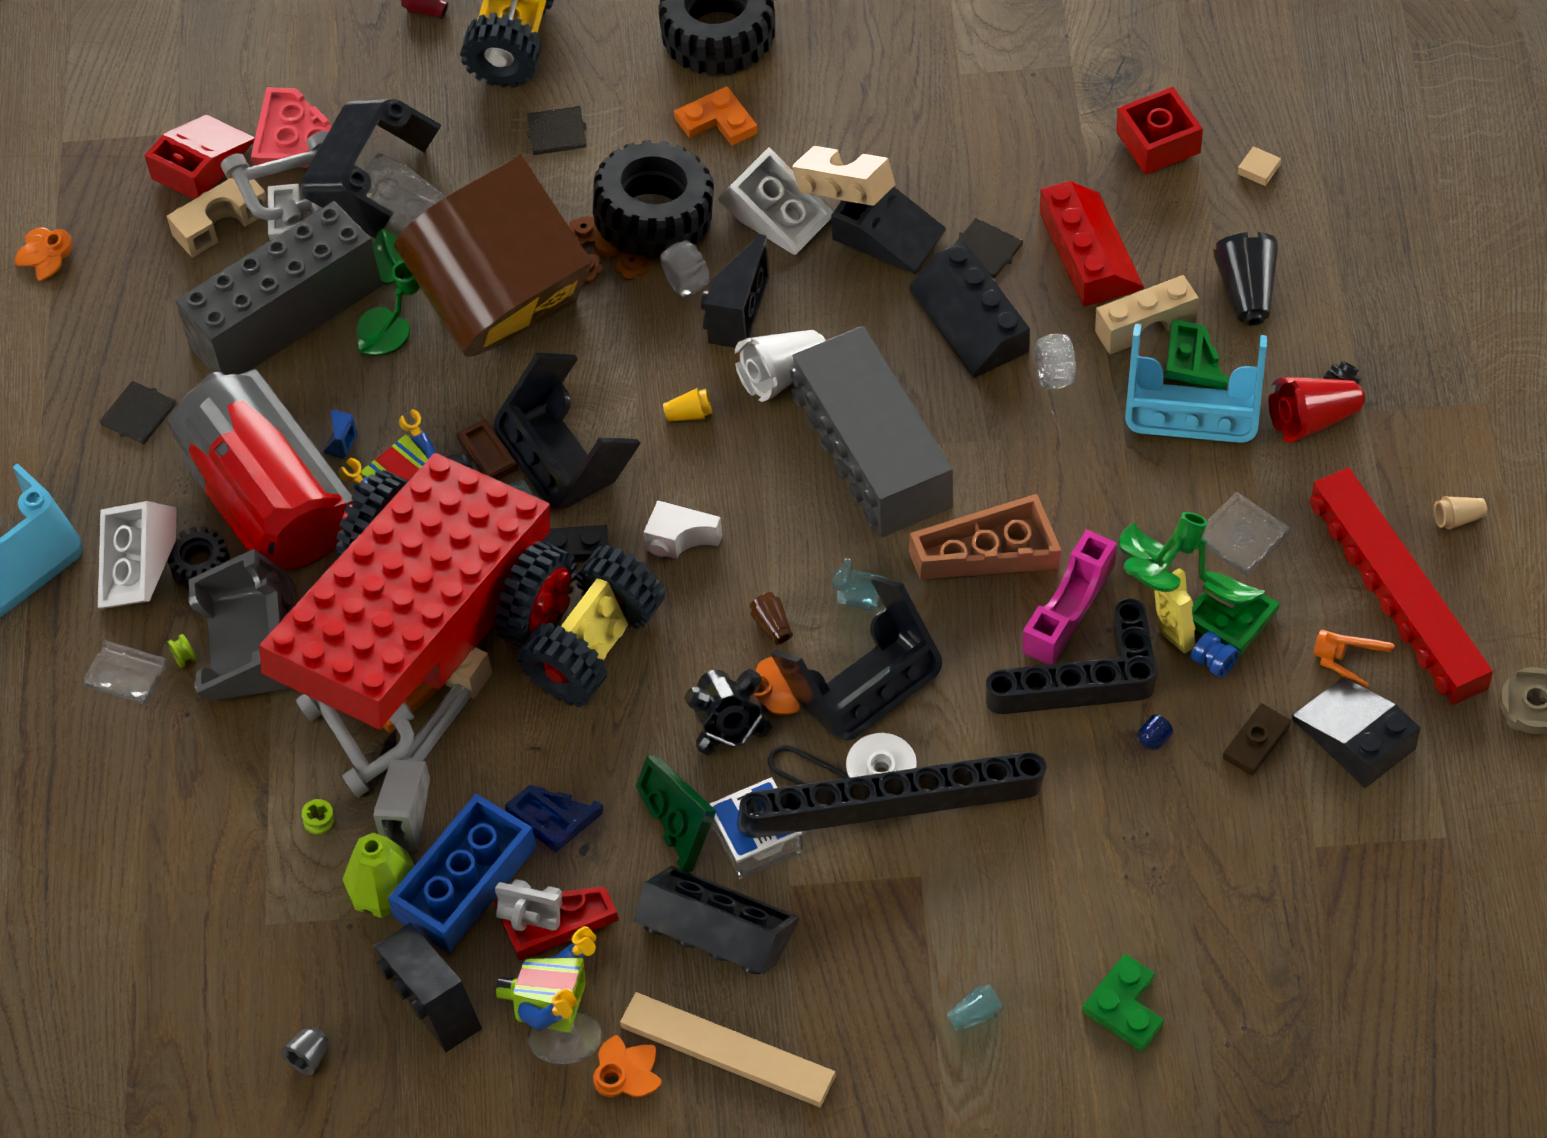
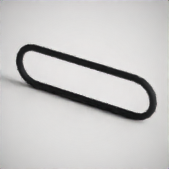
[768,745,849,785]

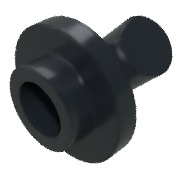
[1323,361,1361,384]

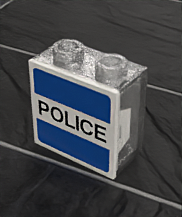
[710,777,806,879]

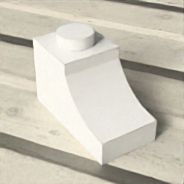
[644,501,722,559]

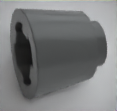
[281,1027,328,1075]

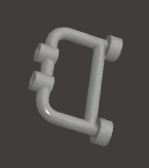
[221,131,328,226]
[296,694,415,798]

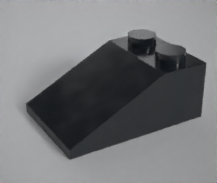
[701,234,770,348]
[1292,677,1421,788]

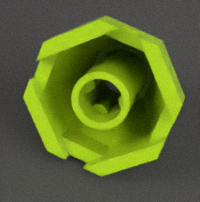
[342,833,415,918]

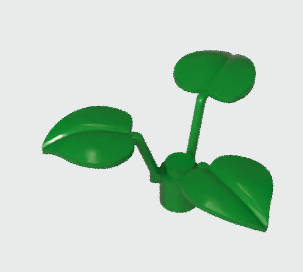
[356,229,420,356]
[1118,512,1265,604]

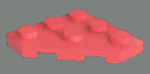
[251,87,332,168]

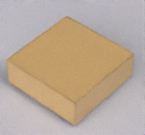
[1238,146,1281,186]

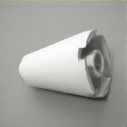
[735,330,826,402]

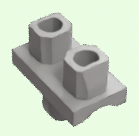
[495,879,562,931]

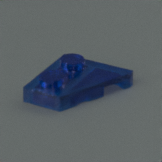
[505,785,603,852]

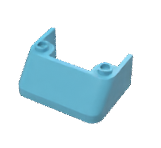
[1125,324,1267,443]
[0,463,83,618]

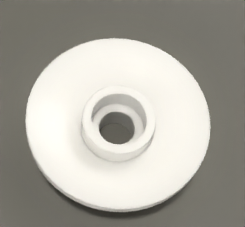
[846,733,916,795]

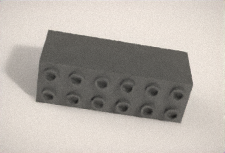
[175,201,382,375]
[790,326,953,538]

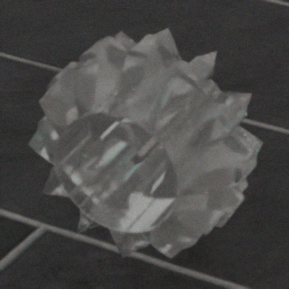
[661,240,709,297]
[1035,333,1077,389]

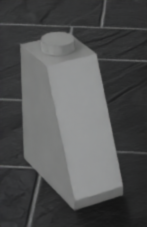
[373,758,430,852]

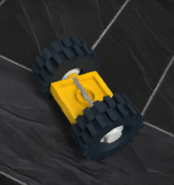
[460,0,554,88]

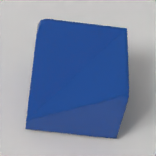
[324,410,358,459]

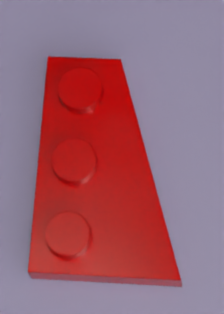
[493,886,619,961]

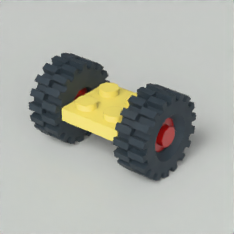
[516,545,666,707]

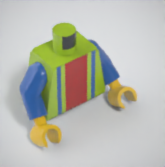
[338,409,436,494]
[496,926,596,1033]

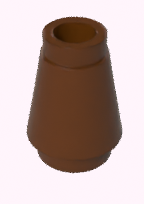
[749,592,793,645]

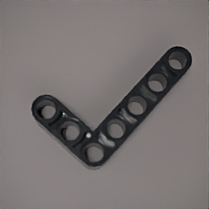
[986,598,1156,714]

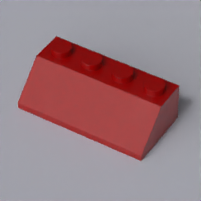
[1040,181,1144,307]

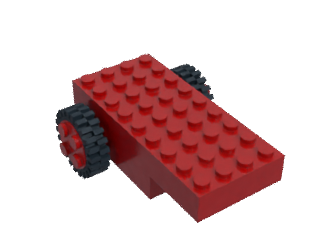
[259,453,577,730]

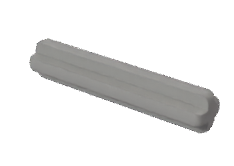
[401,684,471,761]

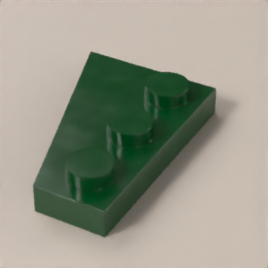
[635,756,717,872]

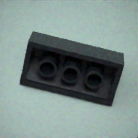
[909,241,1030,378]
[634,865,800,974]

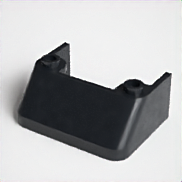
[299,99,441,239]
[494,352,641,509]
[771,576,942,740]

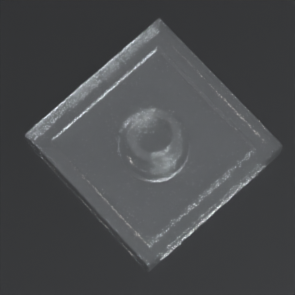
[1202,491,1290,577]

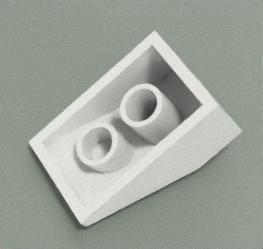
[718,147,834,255]
[98,501,177,609]

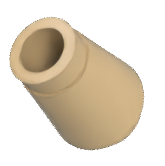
[1433,496,1487,530]

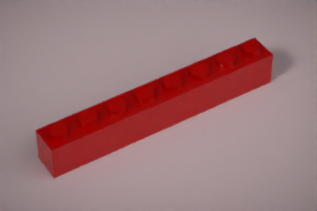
[1310,467,1493,705]

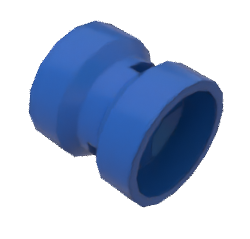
[1191,631,1240,679]

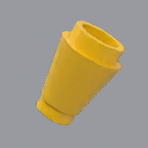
[663,388,713,422]

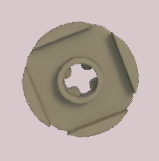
[1500,667,1547,734]

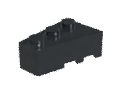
[374,923,482,1053]

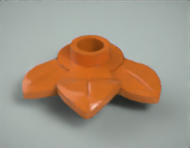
[14,228,73,282]
[755,656,800,715]
[593,1035,662,1098]

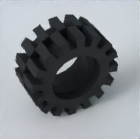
[167,526,230,590]

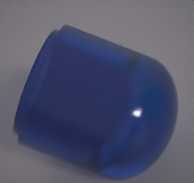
[1138,715,1173,750]

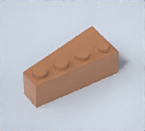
[908,494,1062,580]

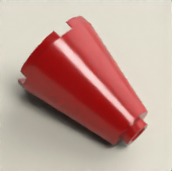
[1268,376,1365,443]

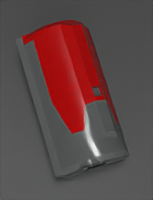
[168,369,354,570]

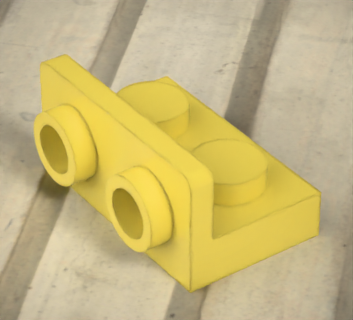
[1154,568,1195,654]

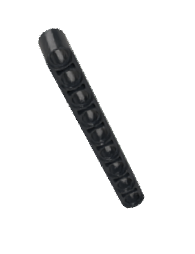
[737,752,1047,838]

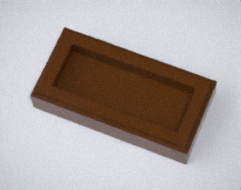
[457,419,518,480]

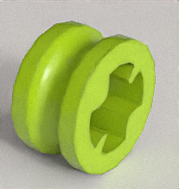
[167,634,197,668]
[301,799,334,834]

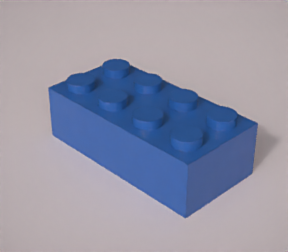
[388,793,537,953]

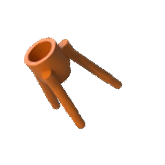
[1314,629,1395,689]

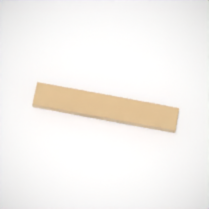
[620,992,836,1108]

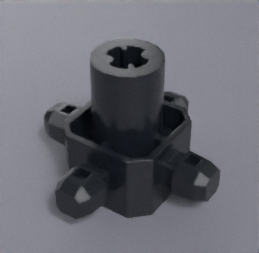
[684,669,772,755]

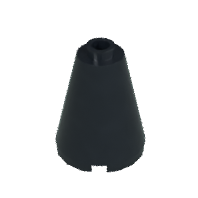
[1213,232,1278,326]

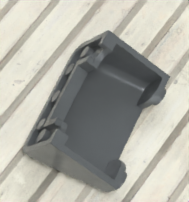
[188,549,297,701]

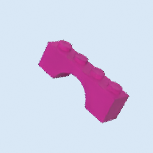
[1022,529,1117,665]

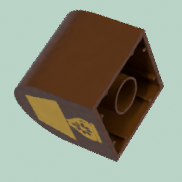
[394,154,592,357]

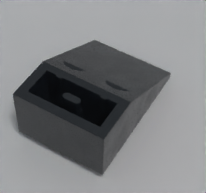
[831,187,946,274]

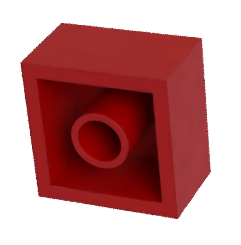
[1116,86,1203,175]

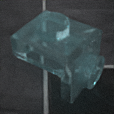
[832,558,886,612]

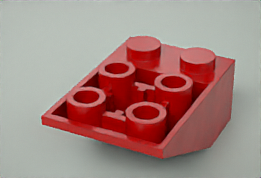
[144,115,255,199]

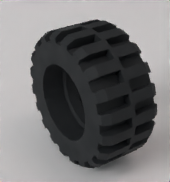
[658,0,776,76]
[593,140,714,259]

